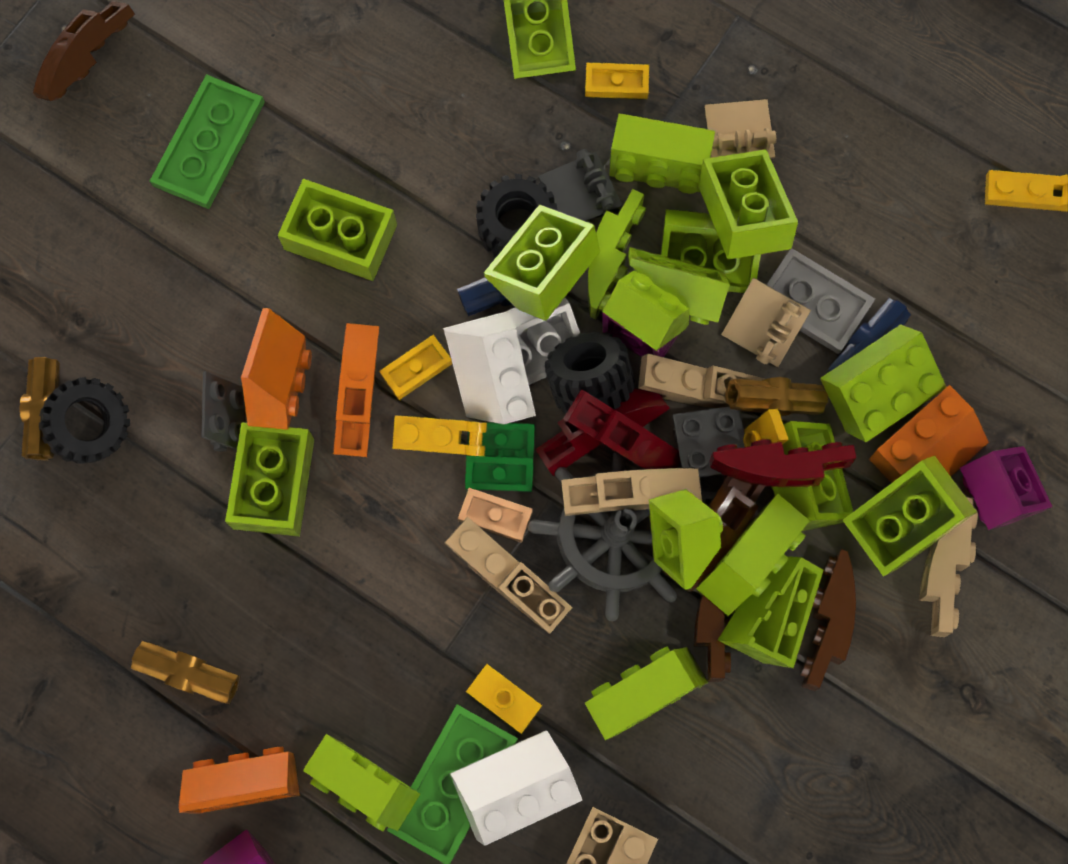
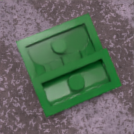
[465,422,535,492]

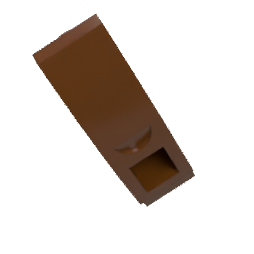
[33,1,135,101]
[662,476,765,592]
[694,540,737,682]
[800,549,856,692]

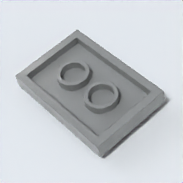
[767,248,875,355]

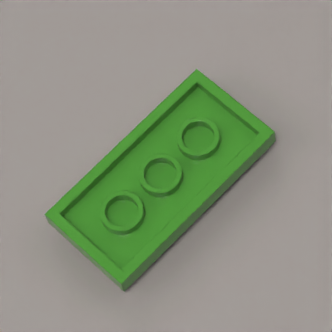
[150,74,265,209]
[387,705,518,864]

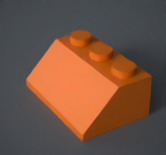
[241,308,312,430]
[869,385,989,483]
[179,747,300,814]

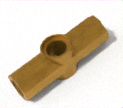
[20,357,60,460]
[725,377,828,416]
[131,641,240,704]

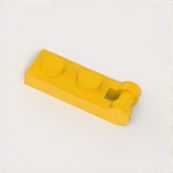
[985,170,1068,212]
[392,415,487,456]

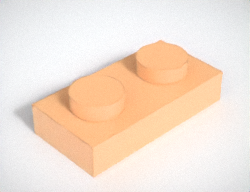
[458,488,533,543]

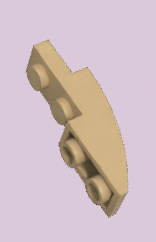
[638,354,765,413]
[561,468,702,516]
[919,498,978,637]
[444,517,572,634]

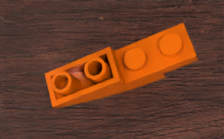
[333,323,380,457]

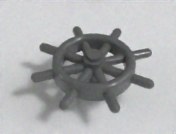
[528,451,677,621]

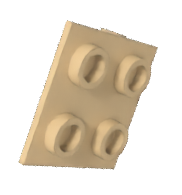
[704,99,776,159]
[721,278,811,367]

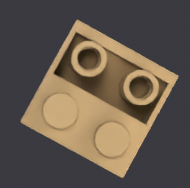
[566,807,658,864]

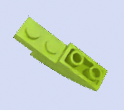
[588,189,646,320]

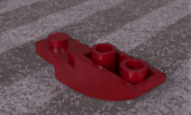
[535,388,670,476]
[563,389,681,470]
[709,439,856,487]

